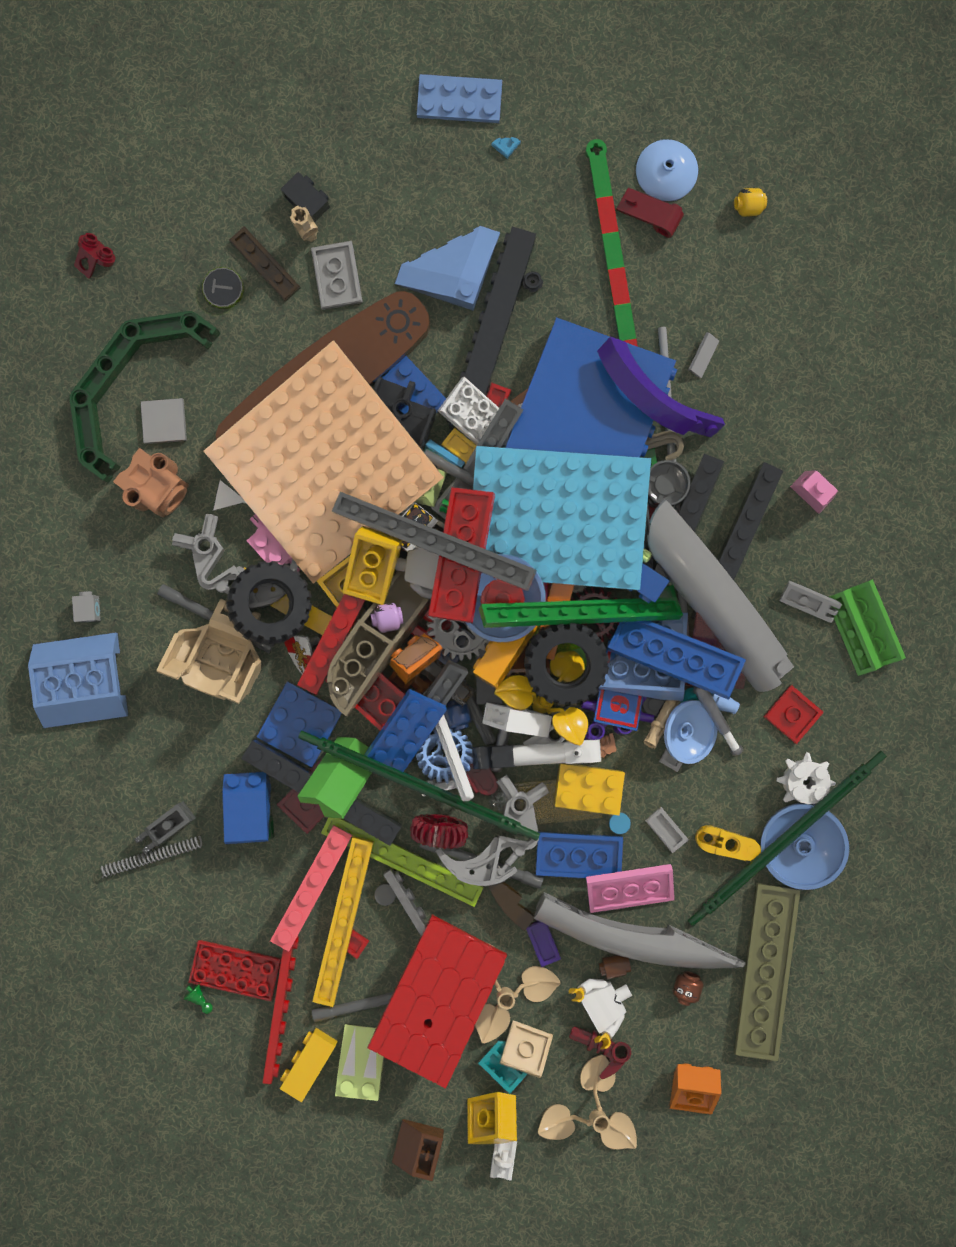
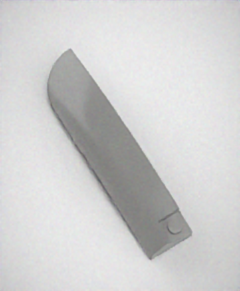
[647,499,794,692]
[533,892,746,969]

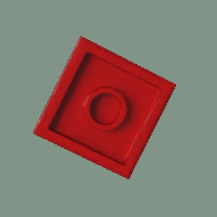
[763,685,824,744]

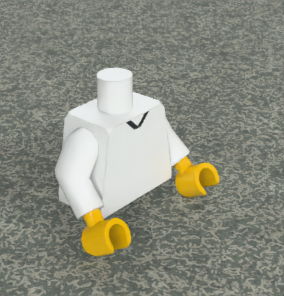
[569,979,632,1049]

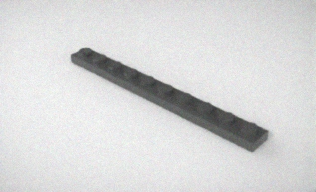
[332,492,537,591]

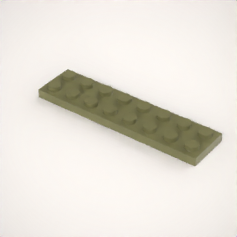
[734,883,800,1061]

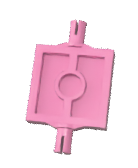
[246,514,300,572]

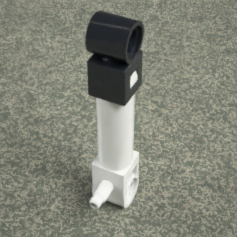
[472,740,601,769]

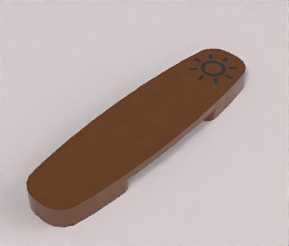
[216,291,430,440]

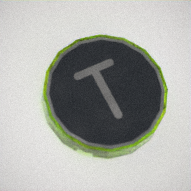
[202,267,244,309]

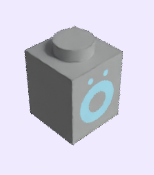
[72,591,101,623]

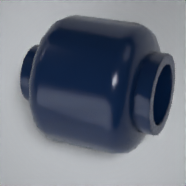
[444,699,472,732]

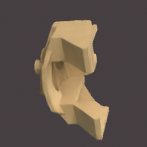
[156,599,261,704]

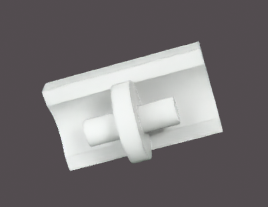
[490,1141,517,1180]

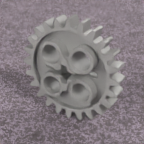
[426,616,490,661]

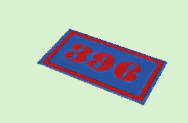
[594,640,643,731]

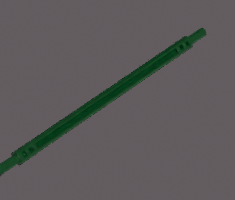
[298,730,540,841]
[688,750,887,927]

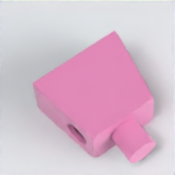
[790,470,838,514]

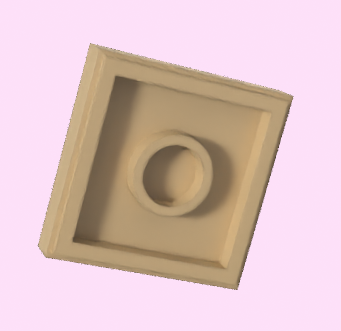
[499,1020,553,1078]

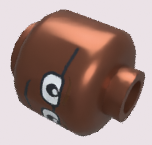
[673,971,703,1006]

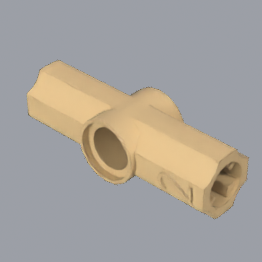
[290,206,318,242]

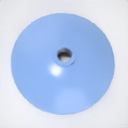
[636,140,698,202]
[664,700,718,764]

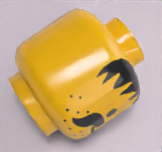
[734,188,767,217]

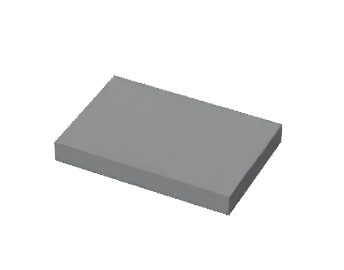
[311,241,363,310]

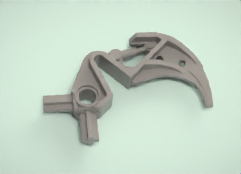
[172,514,298,609]
[436,775,549,886]

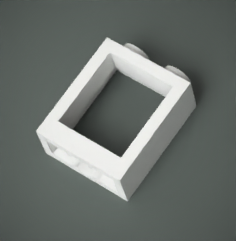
[482,702,552,737]

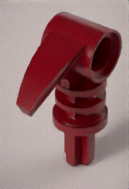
[569,1026,631,1079]

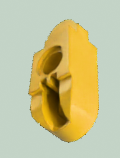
[695,825,761,861]

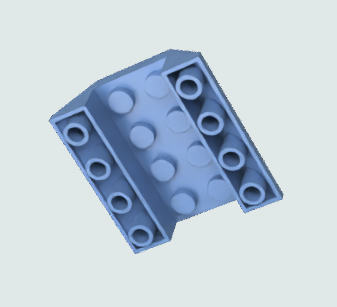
[28,633,128,728]

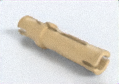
[643,700,680,749]

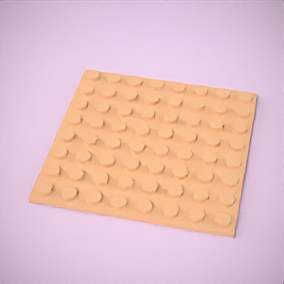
[204,340,444,584]

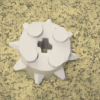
[777,752,836,804]

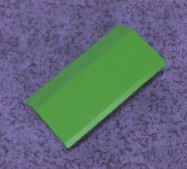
[829,579,906,676]
[298,737,372,819]

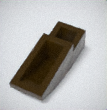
[489,881,534,931]

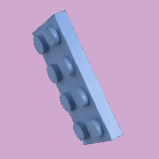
[417,74,502,123]

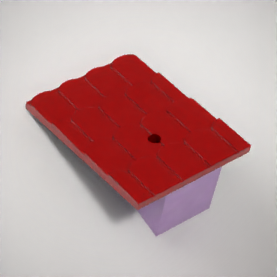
[367,915,507,1089]

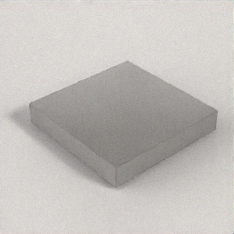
[141,398,187,444]

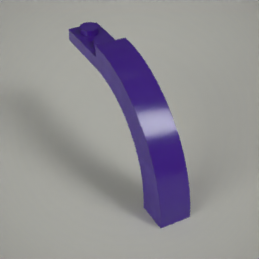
[597,337,725,437]

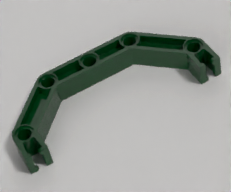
[69,311,220,483]

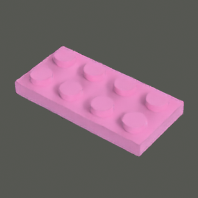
[586,864,674,913]

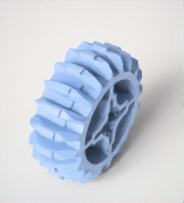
[416,728,473,784]

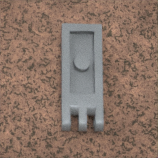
[780,580,842,623]

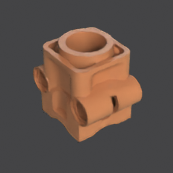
[113,448,189,517]

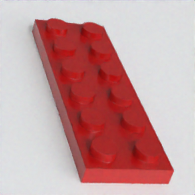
[428,487,495,623]

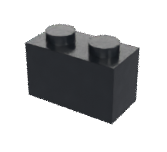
[281,172,330,222]

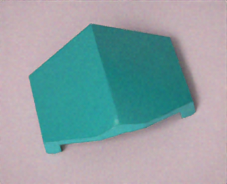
[478,1041,527,1094]

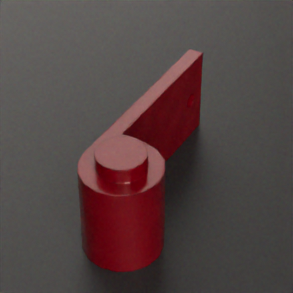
[616,188,684,238]

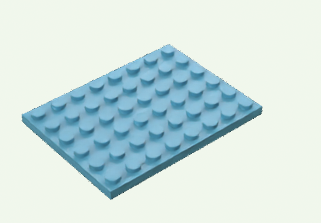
[473,446,651,590]

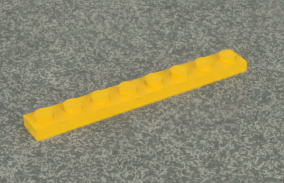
[312,836,374,1007]

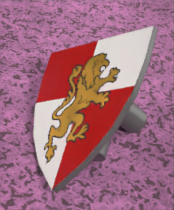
[284,635,320,674]

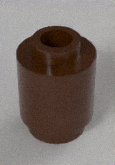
[598,955,631,979]

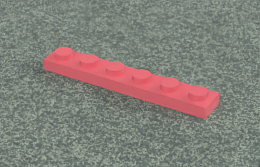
[270,825,353,951]

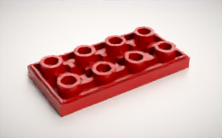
[188,940,281,1001]

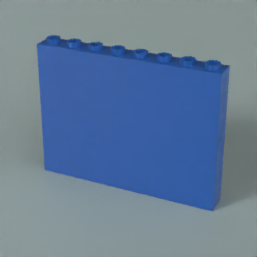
[505,317,677,457]

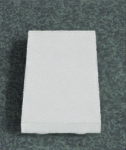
[438,377,513,448]

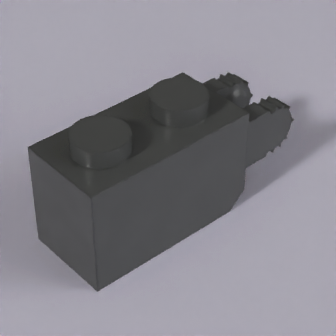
[134,801,196,854]

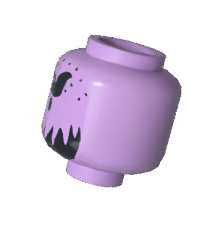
[371,603,403,633]

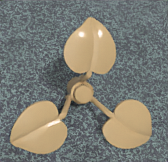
[475,943,561,1043]
[538,1054,637,1149]

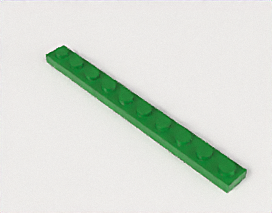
[479,597,683,628]

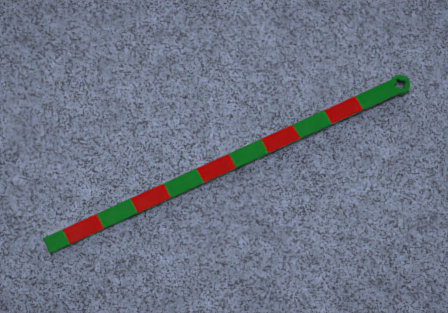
[586,139,657,525]

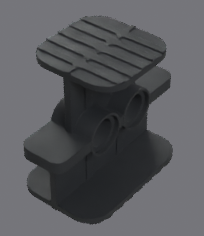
[374,377,436,450]

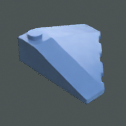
[395,226,500,311]
[598,612,688,701]

